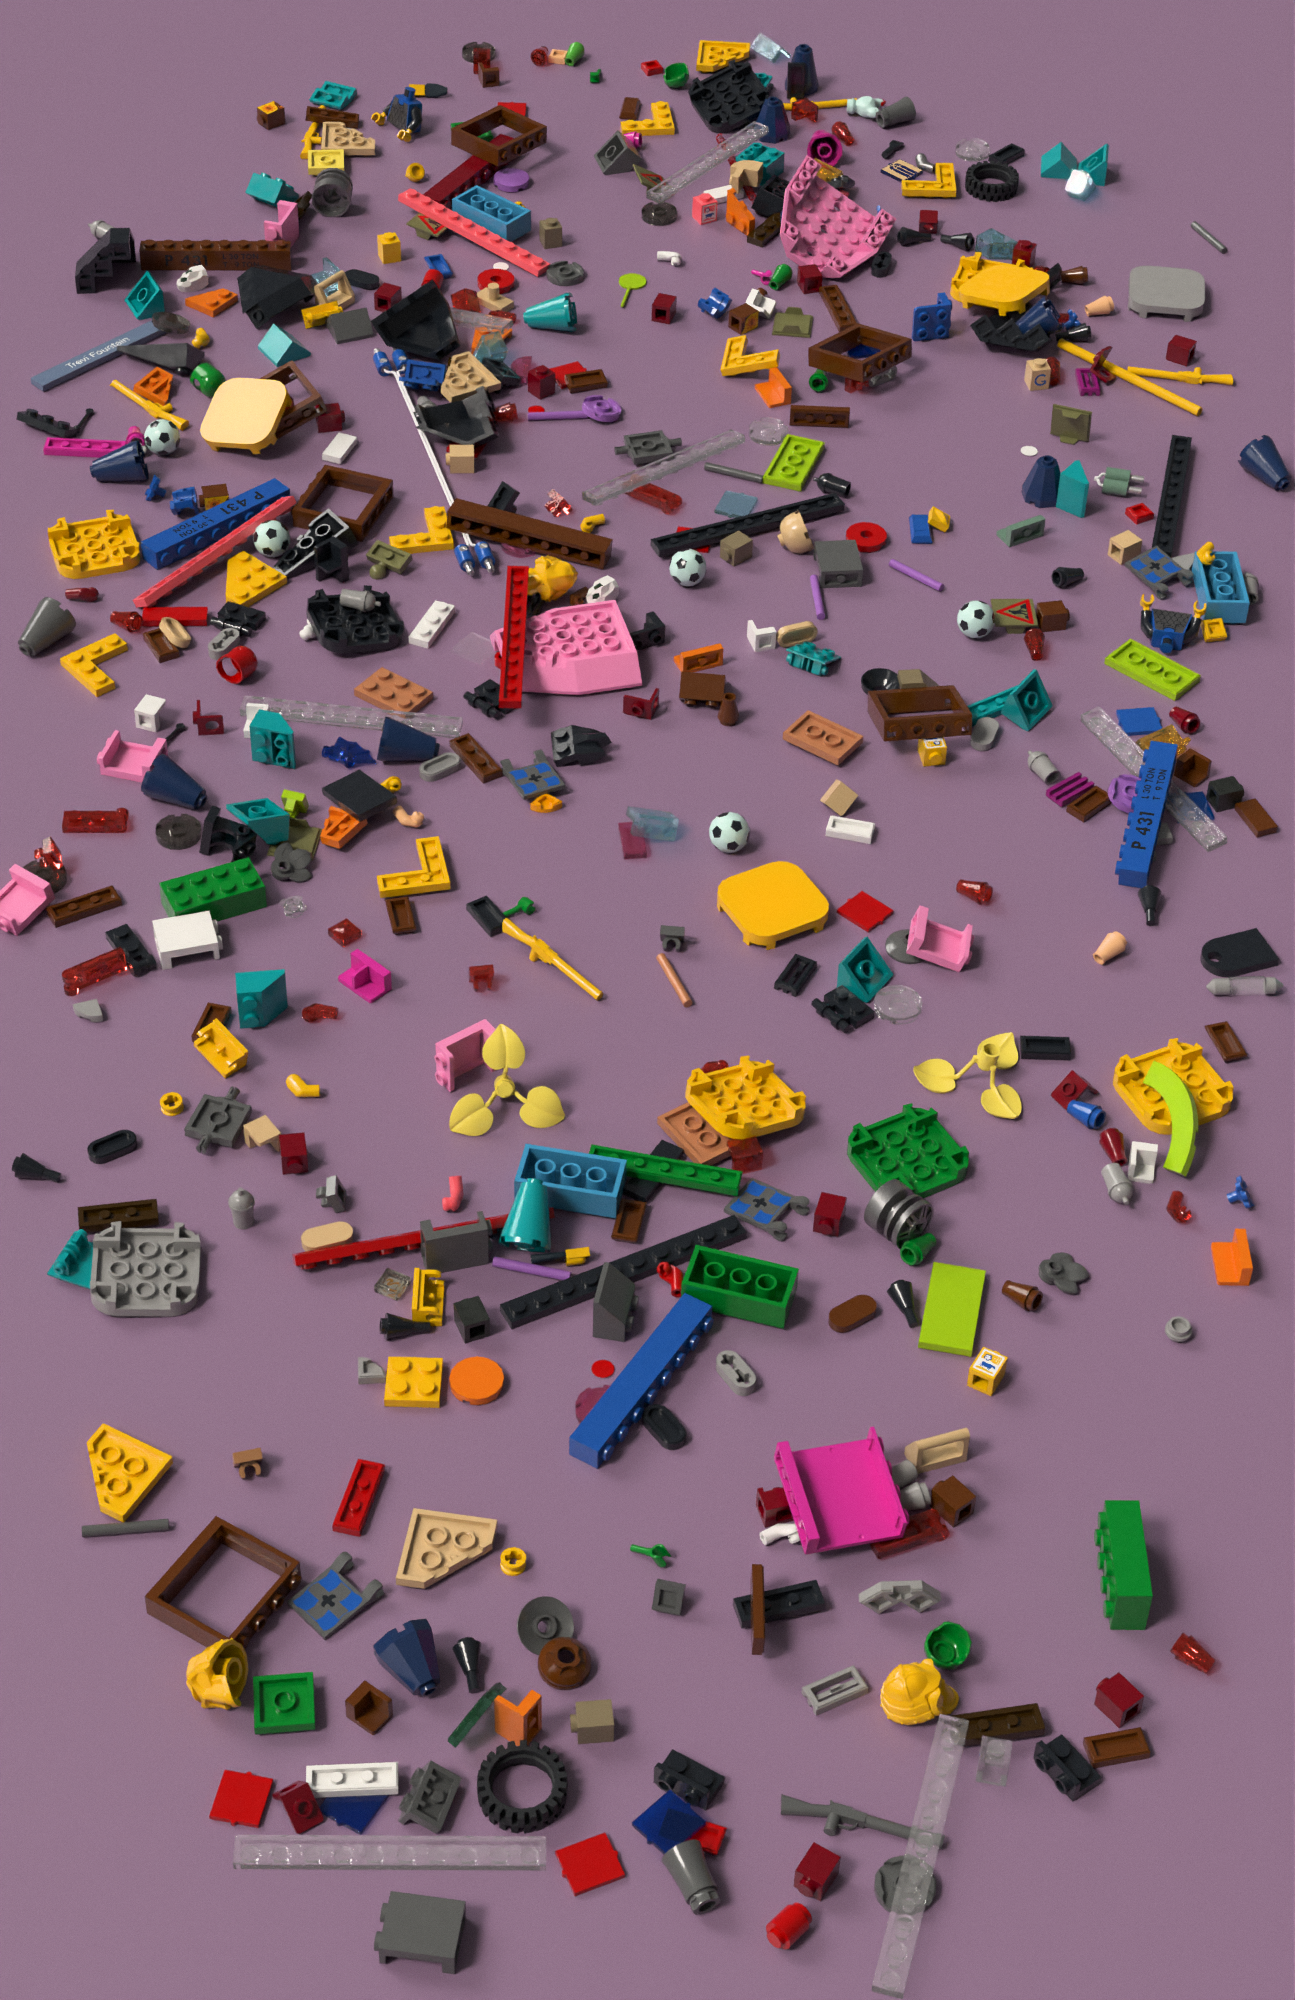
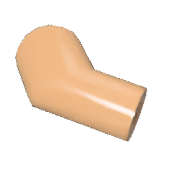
[393,806,424,828]

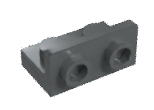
[398,1760,462,1834]

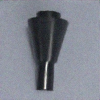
[897,227,931,245]
[940,232,975,251]
[1055,323,1091,341]
[1138,885,1161,926]
[12,1153,61,1183]
[887,1280,919,1328]
[379,1313,430,1340]
[452,1637,481,1693]

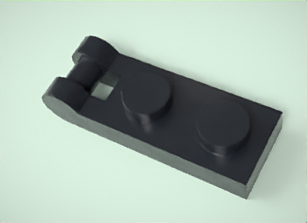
[105,924,157,976]

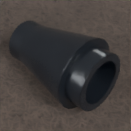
[1051,567,1084,588]

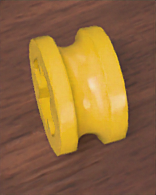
[160,1092,184,1116]
[500,1547,526,1576]

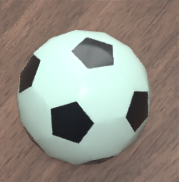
[144,419,180,455]
[253,520,290,557]
[669,549,706,587]
[957,600,995,638]
[709,812,750,853]

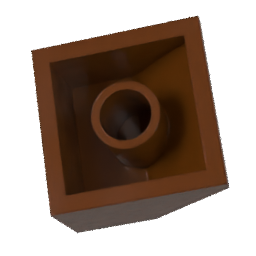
[679,672,726,707]

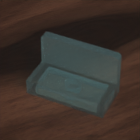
[750,33,791,64]
[311,257,340,297]

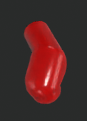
[657,1262,684,1297]

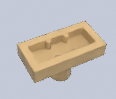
[473,283,514,315]

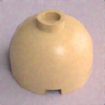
[777,510,814,554]

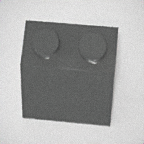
[594,130,642,175]
[593,1262,639,1342]

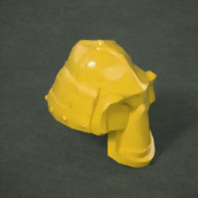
[528,555,578,602]
[186,1638,249,1710]
[880,1659,959,1725]

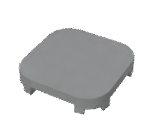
[1128,266,1205,322]
[90,1221,200,1317]

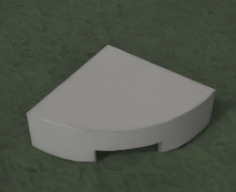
[73,999,103,1022]
[358,1357,386,1384]

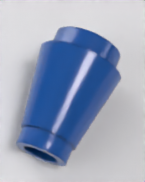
[1067,1100,1106,1129]

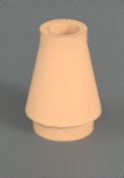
[1085,296,1114,316]
[1093,931,1127,965]

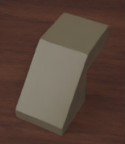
[897,669,939,689]

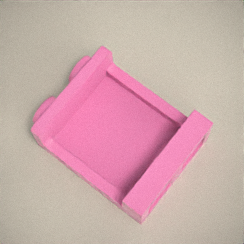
[97,730,168,783]
[0,864,55,936]
[906,905,974,972]
[434,1019,496,1092]

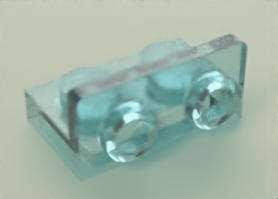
[626,806,679,841]

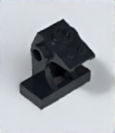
[199,805,257,862]

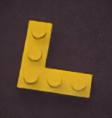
[620,101,675,136]
[901,163,956,198]
[720,335,780,376]
[389,506,454,554]
[60,633,128,697]
[377,836,450,898]

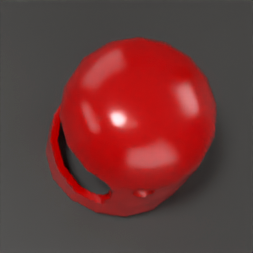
[216,646,258,684]

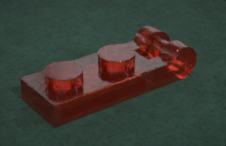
[624,477,682,515]
[62,808,129,833]
[62,947,127,996]
[869,1509,950,1559]

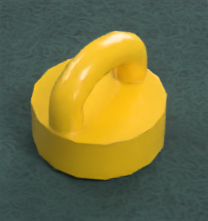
[405,163,425,182]

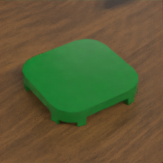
[847,1103,969,1198]

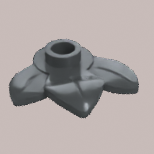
[271,843,312,883]
[1038,1252,1089,1294]

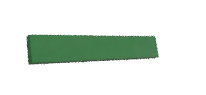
[589,1144,743,1196]

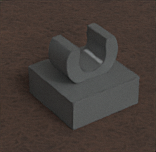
[660,925,685,952]
[316,1175,346,1213]
[652,1579,686,1615]

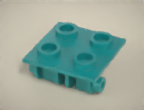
[786,642,841,676]
[47,1229,93,1289]

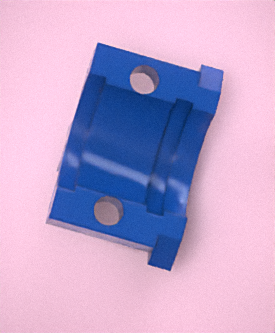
[697,288,732,319]
[170,486,200,515]

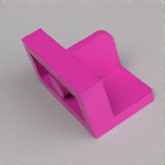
[338,949,392,1003]

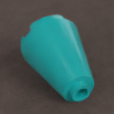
[523,292,577,332]
[499,1178,552,1252]

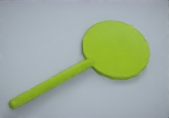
[619,273,646,308]

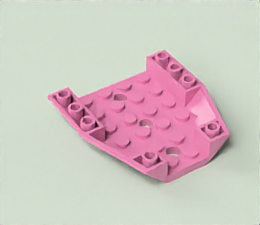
[780,155,896,278]
[490,600,642,695]

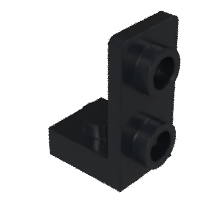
[629,611,665,651]

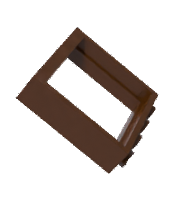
[451,105,547,167]
[808,323,912,382]
[259,360,327,439]
[291,465,394,542]
[867,685,972,742]
[145,1516,302,1650]

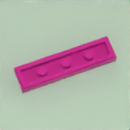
[43,437,126,458]

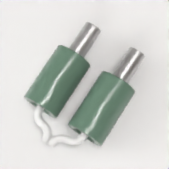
[1094,467,1144,497]

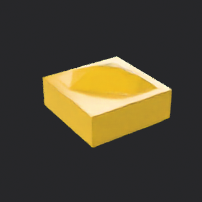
[928,506,950,532]
[1200,618,1227,642]

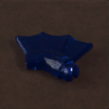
[322,737,376,768]

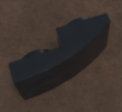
[827,175,855,190]

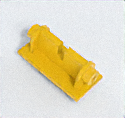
[301,301,343,329]

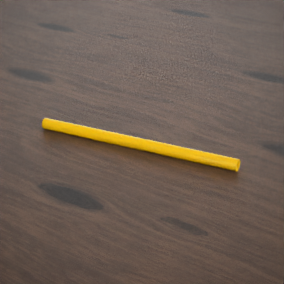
[1057,338,1203,416]

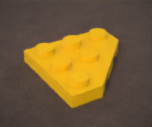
[696,40,750,73]
[226,551,287,607]
[87,1423,173,1522]

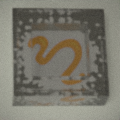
[374,1268,411,1301]

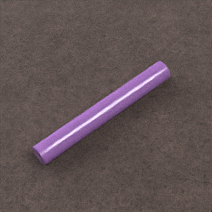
[528,411,587,421]
[889,559,944,592]
[810,575,825,620]
[492,1256,572,1280]

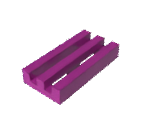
[1075,368,1100,396]
[1046,772,1095,807]

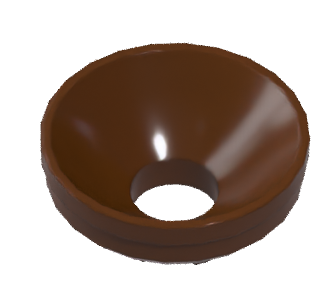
[537,1637,591,1690]

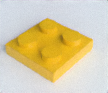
[384,1357,443,1408]

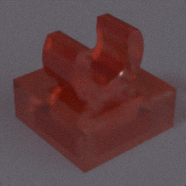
[845,377,869,394]
[544,488,573,517]
[34,836,62,871]
[468,964,494,992]

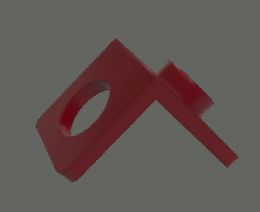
[919,210,938,234]
[1090,346,1116,383]
[623,688,659,720]
[193,700,224,736]
[1051,1070,1098,1110]
[272,1780,324,1834]

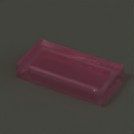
[618,821,647,860]

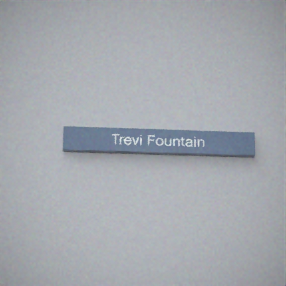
[31,319,167,392]

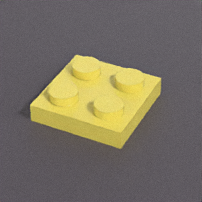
[308,149,344,176]

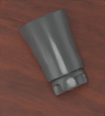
[876,96,916,128]
[661,1840,721,1915]

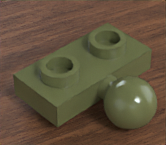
[366,540,413,580]

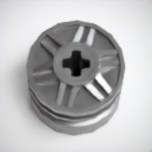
[312,168,353,218]
[864,1179,934,1249]

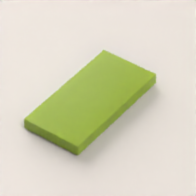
[762,434,825,492]
[1104,639,1201,701]
[918,1262,986,1357]

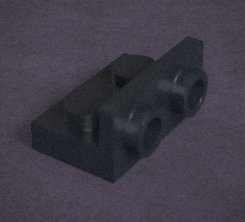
[482,358,522,393]
[1033,1734,1102,1802]
[653,1749,725,1811]

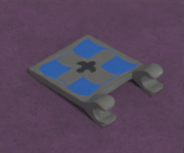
[1124,546,1194,600]
[500,749,565,800]
[724,1178,810,1241]
[287,1551,384,1640]

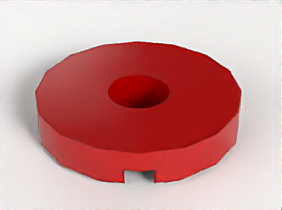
[477,269,515,294]
[846,522,887,553]

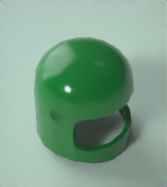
[190,363,226,398]

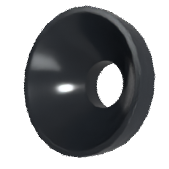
[1046,263,1062,289]
[861,668,900,695]

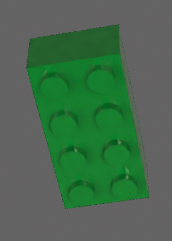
[159,857,267,922]
[681,1245,799,1329]
[1094,1500,1153,1630]

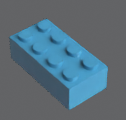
[452,185,531,242]
[1192,551,1250,624]
[514,1144,627,1218]

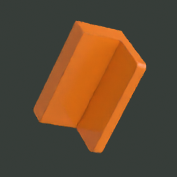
[755,367,792,408]
[673,643,724,672]
[1211,1229,1253,1286]
[494,1690,542,1746]

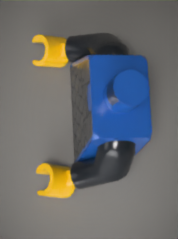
[371,87,423,142]
[1140,594,1206,653]

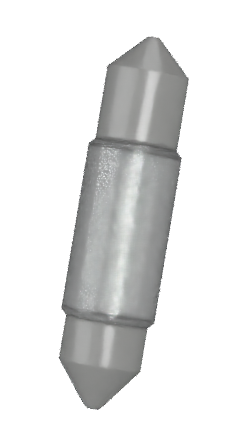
[1206,976,1284,996]

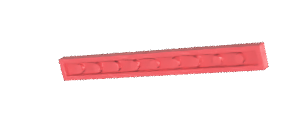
[398,188,550,277]
[133,496,297,608]

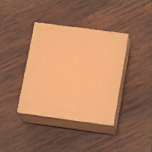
[548,49,568,65]

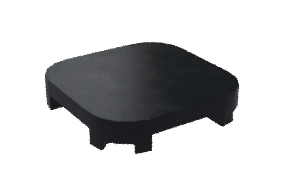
[688,60,770,133]
[306,585,404,653]

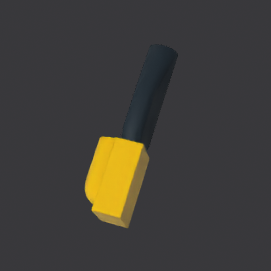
[409,83,448,98]
[531,1247,590,1266]

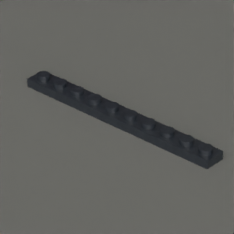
[1152,435,1192,557]
[650,493,845,557]
[500,1215,747,1330]

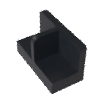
[314,536,349,583]

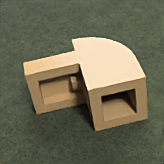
[729,160,763,194]

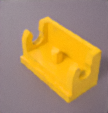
[194,1018,248,1079]
[412,1268,444,1327]

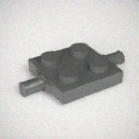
[614,430,682,465]
[184,1086,252,1154]

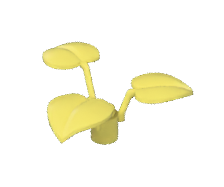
[449,1024,565,1136]
[913,1032,1022,1119]

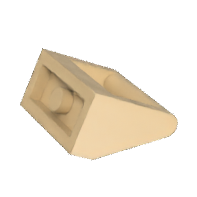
[314,270,355,309]
[904,1428,970,1474]

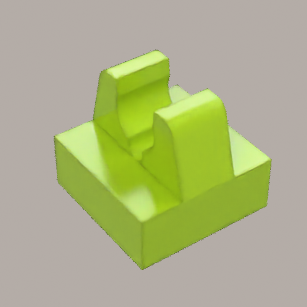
[281,789,309,819]

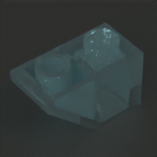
[1065,170,1096,201]
[975,228,1018,260]
[473,331,508,363]

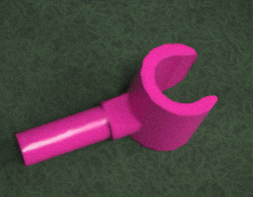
[751,269,772,285]

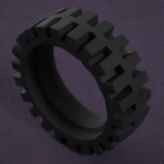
[965,161,1019,202]
[477,1740,568,1833]

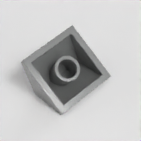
[325,307,374,344]

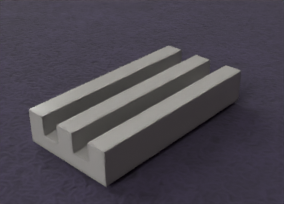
[802,1665,868,1716]

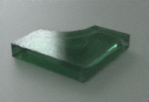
[448,1682,507,1748]

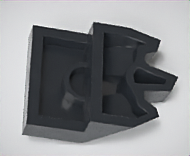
[551,725,612,767]

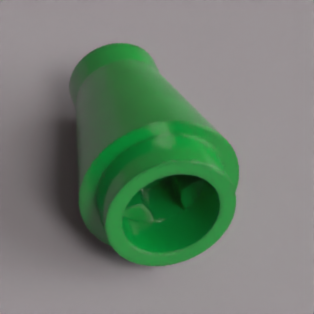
[769,264,793,290]
[809,369,828,391]
[900,1233,937,1265]

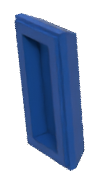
[424,254,453,279]
[909,514,932,544]

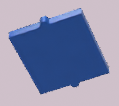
[1116,707,1163,736]

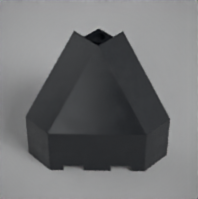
[75,228,136,294]
[237,265,317,329]
[370,279,460,360]
[970,302,1052,352]
[413,386,500,449]

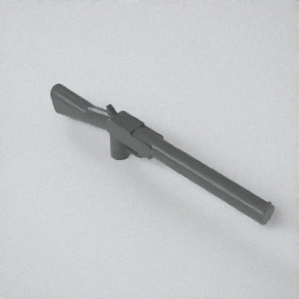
[781,1794,945,1849]

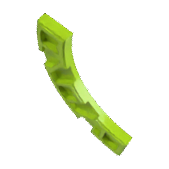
[1143,1061,1198,1177]

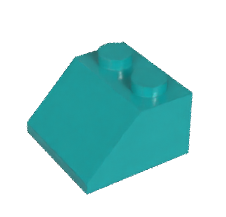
[226,798,290,845]
[235,969,288,1029]

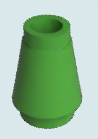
[565,42,585,66]

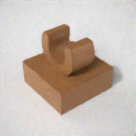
[232,1447,263,1479]

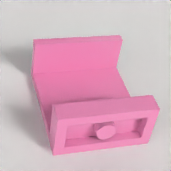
[264,200,299,247]

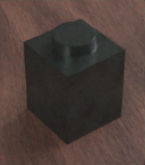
[1206,776,1244,812]
[453,1296,490,1344]

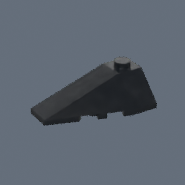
[751,174,790,216]
[117,343,205,374]
[273,508,358,579]

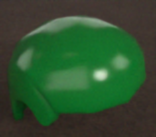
[663,63,689,88]
[924,1622,972,1670]

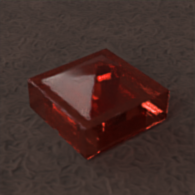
[328,918,362,947]

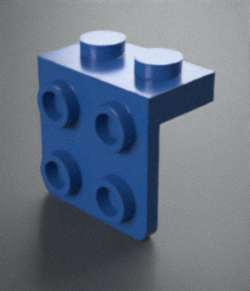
[912,292,952,341]
[399,359,447,392]

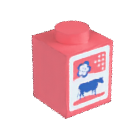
[692,193,718,225]

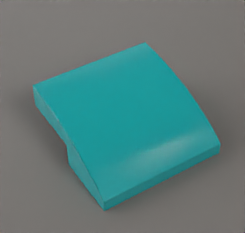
[309,81,357,110]

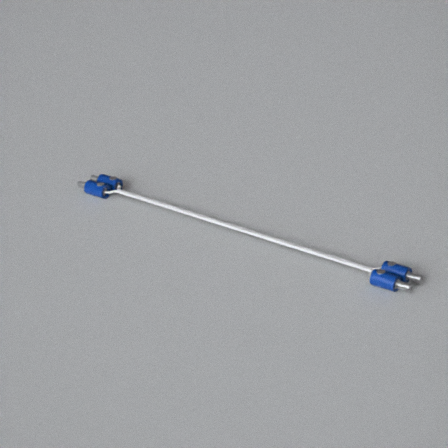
[373,348,496,576]

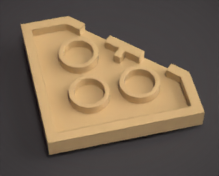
[321,122,375,157]
[441,351,501,403]
[396,1508,498,1589]

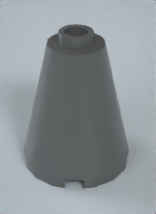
[18,597,76,656]

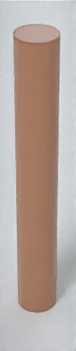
[656,953,693,1008]

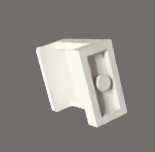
[152,911,223,970]

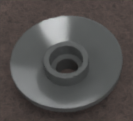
[885,929,925,964]
[517,1596,574,1655]

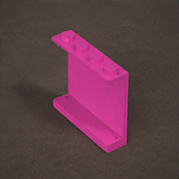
[774,1426,909,1555]

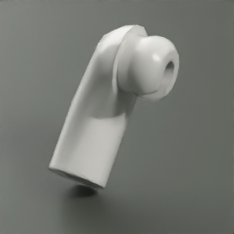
[657,251,682,266]
[299,619,316,641]
[759,1523,800,1545]

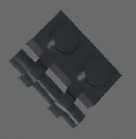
[210,601,266,636]
[463,679,516,719]
[811,985,875,1033]

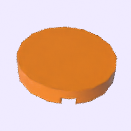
[449,1356,504,1405]

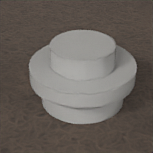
[1165,1316,1192,1342]

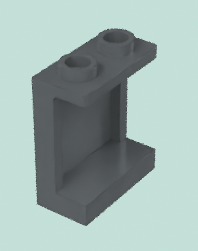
[813,540,863,589]
[420,1211,493,1273]
[374,1891,466,1974]

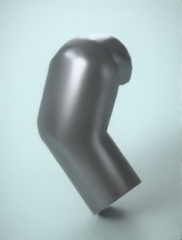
[915,153,935,173]

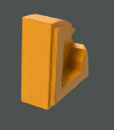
[530,793,562,813]

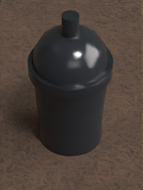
[813,473,851,498]

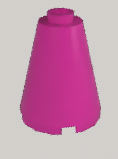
[807,130,842,169]

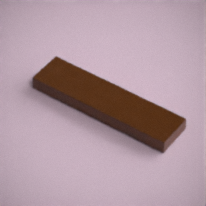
[819,285,857,332]

